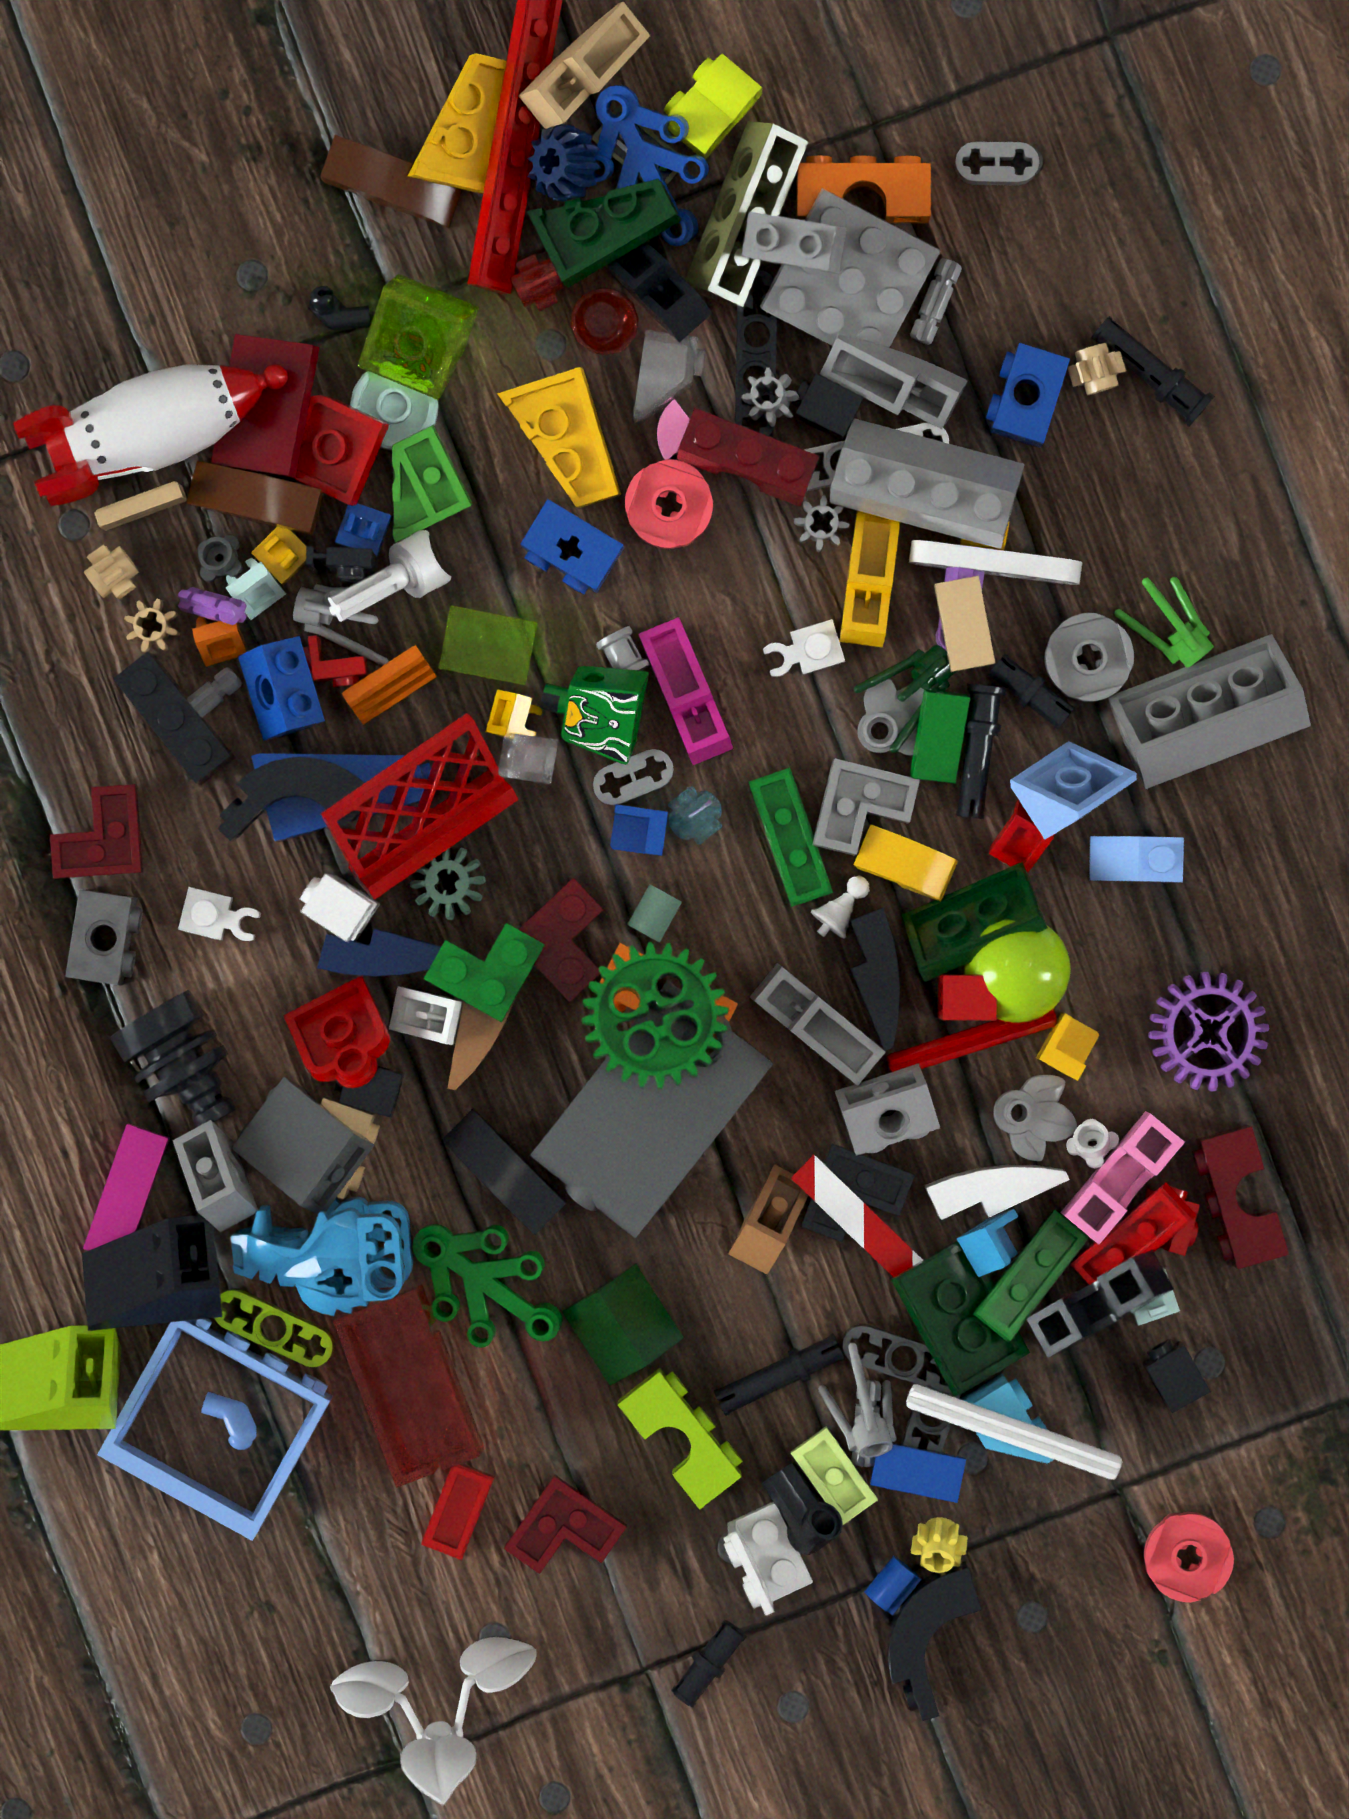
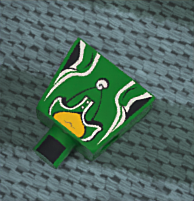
[540,666,649,765]

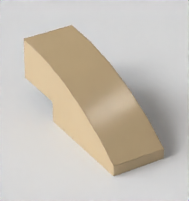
[518,2,650,129]

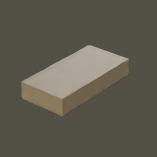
[94,481,187,531]
[934,576,995,672]

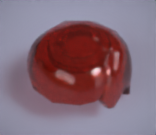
[571,287,639,355]

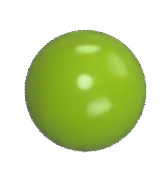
[963,920,1071,1023]

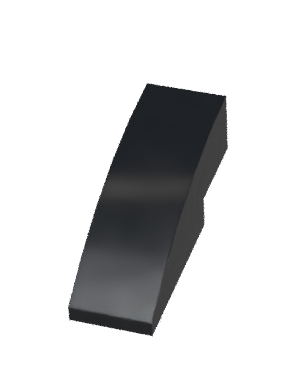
[605,241,712,342]
[849,907,900,1051]
[442,1108,567,1235]

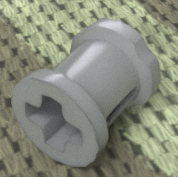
[596,626,651,671]

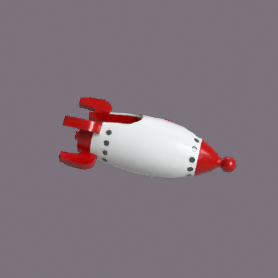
[13,364,288,506]

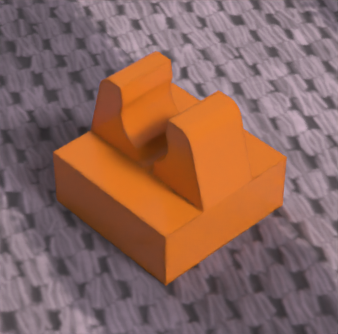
[192,616,247,667]

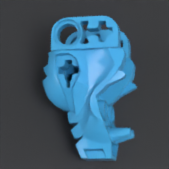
[231,1196,413,1316]

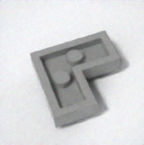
[812,758,920,856]

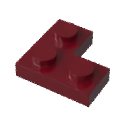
[50,784,143,879]
[519,878,604,1002]
[504,1475,627,1574]

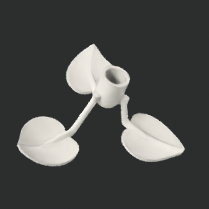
[330,1637,537,1805]

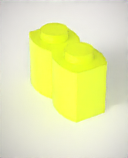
[663,53,762,160]

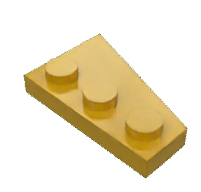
[497,367,621,508]

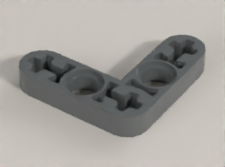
[842,1324,961,1453]

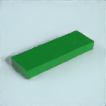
[748,768,833,907]
[973,1210,1089,1342]

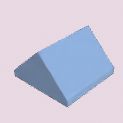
[1010,741,1137,839]

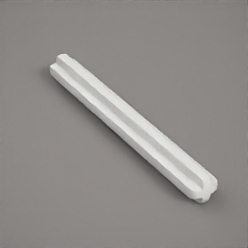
[906,1384,1122,1480]

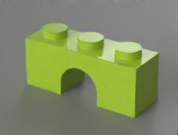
[618,1368,743,1510]

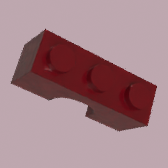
[677,408,820,507]
[1192,1124,1289,1269]

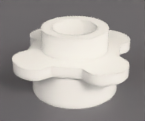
[1066,1119,1119,1168]

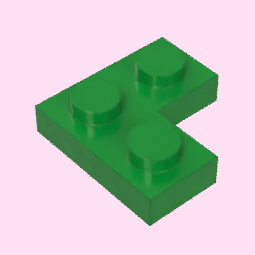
[424,923,545,1022]

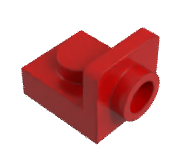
[989,799,1055,873]

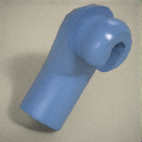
[201,1392,257,1450]

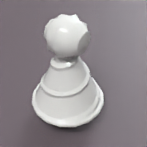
[811,875,870,939]

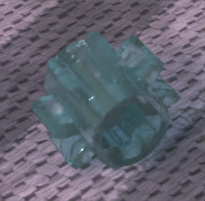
[668,786,723,845]

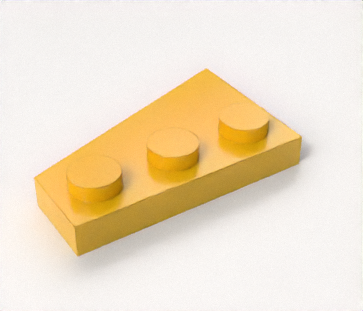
[408,53,506,194]

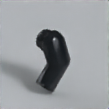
[309,286,371,331]

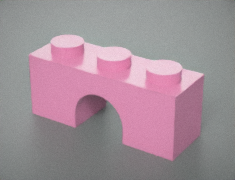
[1060,1111,1185,1244]

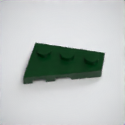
[527,179,682,288]

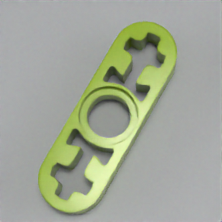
[214,1289,334,1367]

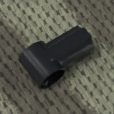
[761,1462,843,1555]

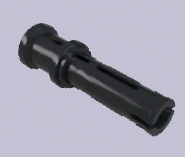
[1091,316,1215,427]
[956,683,1007,819]

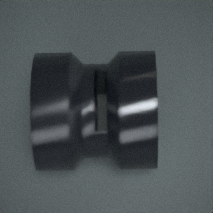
[177,1071,236,1128]

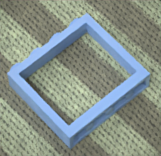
[97,1318,333,1541]

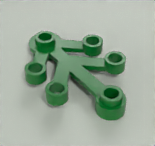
[413,1224,563,1348]

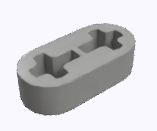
[954,142,1039,186]
[593,749,674,806]

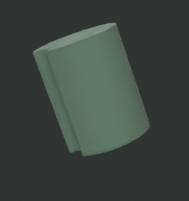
[627,884,682,942]

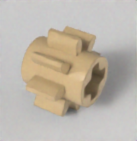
[1068,343,1126,395]
[84,544,139,600]
[124,598,180,653]

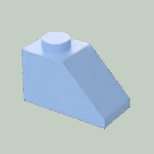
[1089,836,1184,882]

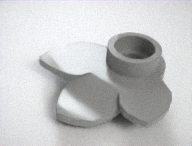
[857,678,932,756]
[993,1074,1077,1161]

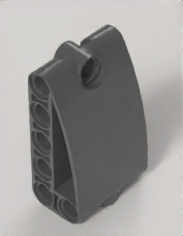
[530,980,773,1238]

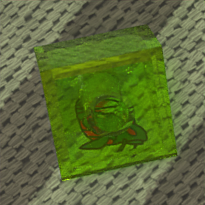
[357,274,479,400]

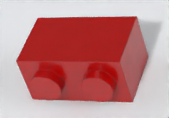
[938,974,997,1020]

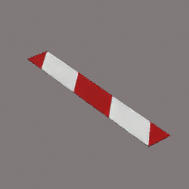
[791,1154,923,1277]

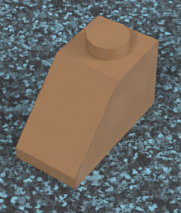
[728,1164,808,1275]

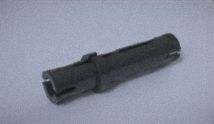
[714,1334,845,1416]

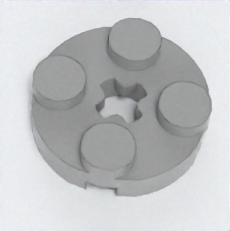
[1044,613,1134,702]

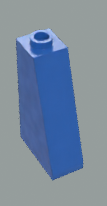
[251,753,431,842]

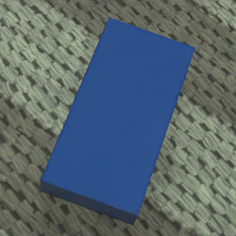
[870,1443,966,1503]

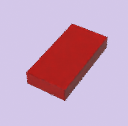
[421,1460,495,1560]

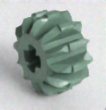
[410,848,486,920]

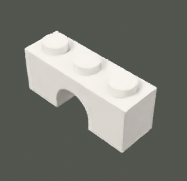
[300,874,380,941]

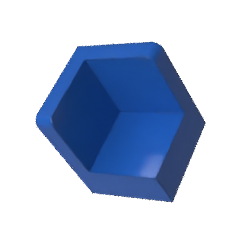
[610,804,668,856]

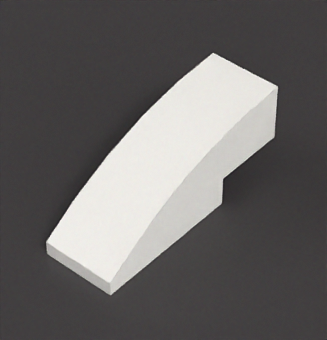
[924,1165,1070,1220]

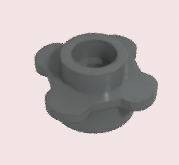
[197,535,243,582]

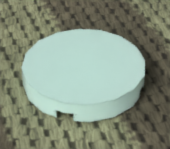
[350,362,439,451]

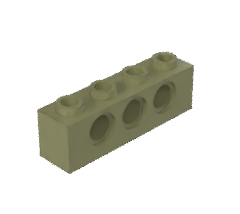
[685,121,808,307]

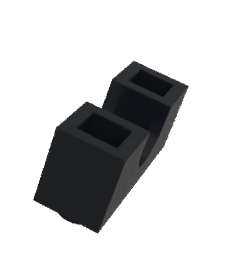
[113,651,236,785]
[1026,1250,1174,1358]

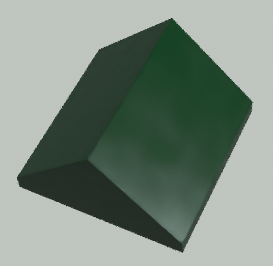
[562,1264,684,1385]

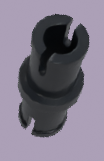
[988,653,1075,730]
[671,1620,747,1707]

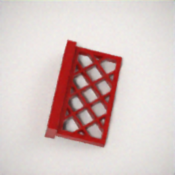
[321,713,519,900]

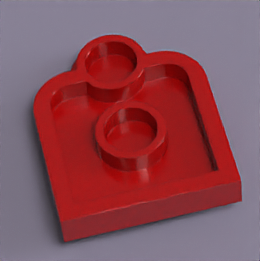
[293,395,390,506]
[283,975,390,1088]

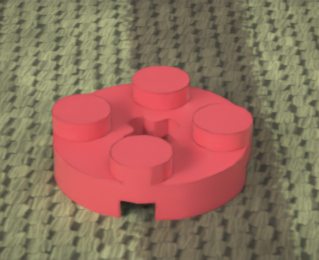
[625,459,713,549]
[1144,1512,1234,1603]

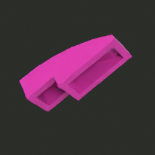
[638,617,733,765]

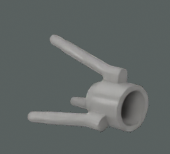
[293,584,389,666]
[818,1343,897,1458]

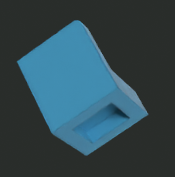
[957,1209,1018,1277]

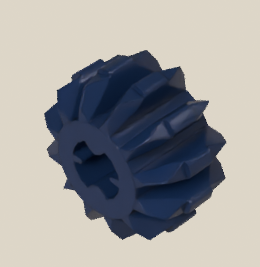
[526,124,602,201]

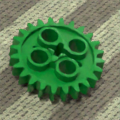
[582,942,729,1090]

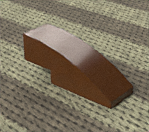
[320,135,463,228]
[186,461,324,536]

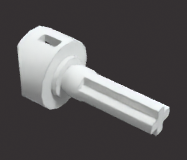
[328,530,451,622]

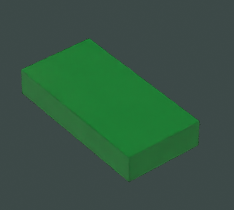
[910,689,970,783]

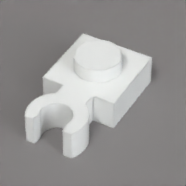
[763,619,845,677]
[178,887,261,941]

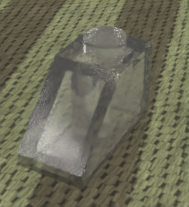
[633,330,706,424]

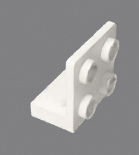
[723,1502,813,1616]

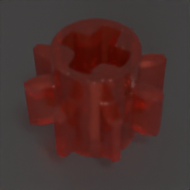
[510,254,564,312]

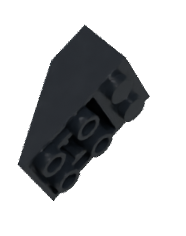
[82,1215,222,1331]

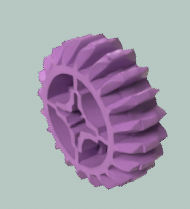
[1148,972,1269,1091]

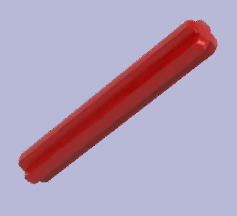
[887,1008,1057,1072]

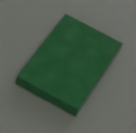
[901,862,1048,982]
[891,1240,1030,1396]

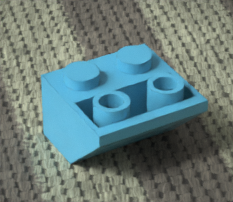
[960,1373,1054,1464]

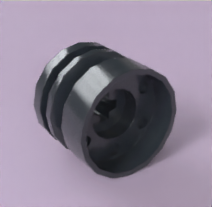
[110,990,228,1102]

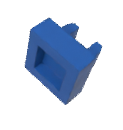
[335,503,392,558]

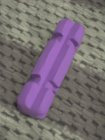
[178,587,247,625]

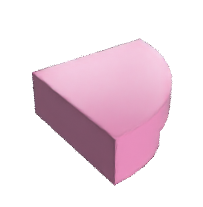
[657,399,690,460]

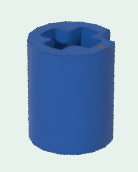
[864,1556,922,1616]

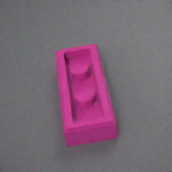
[83,1123,170,1251]

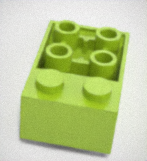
[0,1325,121,1430]

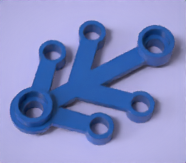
[593,85,709,246]

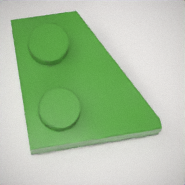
[392,425,473,542]

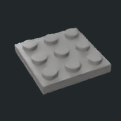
[760,188,941,347]

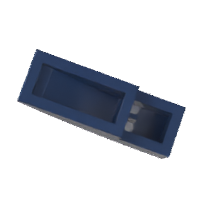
[317,929,442,976]

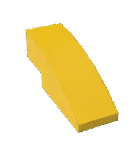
[839,511,900,648]

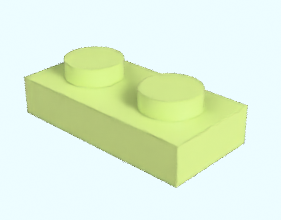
[790,1426,878,1525]

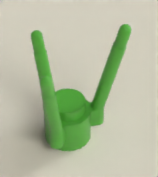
[1114,577,1214,668]

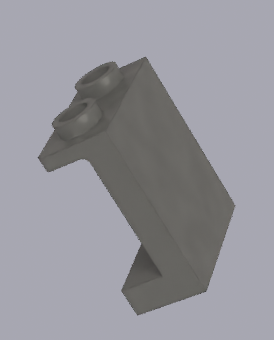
[232,1077,374,1215]

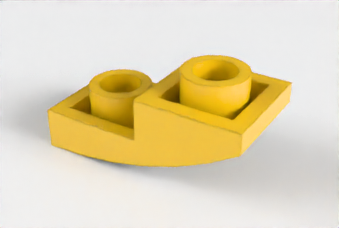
[853,824,958,902]

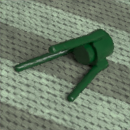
[854,645,957,753]

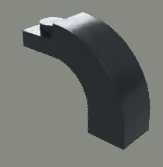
[217,757,364,842]
[887,1561,981,1721]

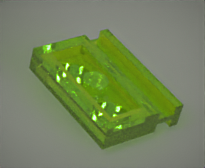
[438,605,538,686]

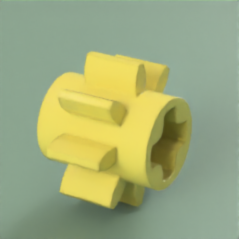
[911,1517,968,1573]

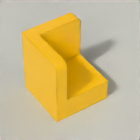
[1036,1012,1099,1081]

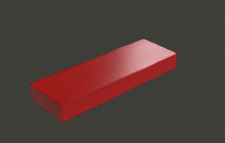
[1070,1182,1196,1285]

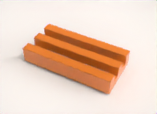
[341,645,437,725]

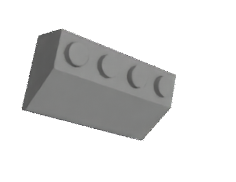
[830,418,1025,549]
[1108,634,1311,789]

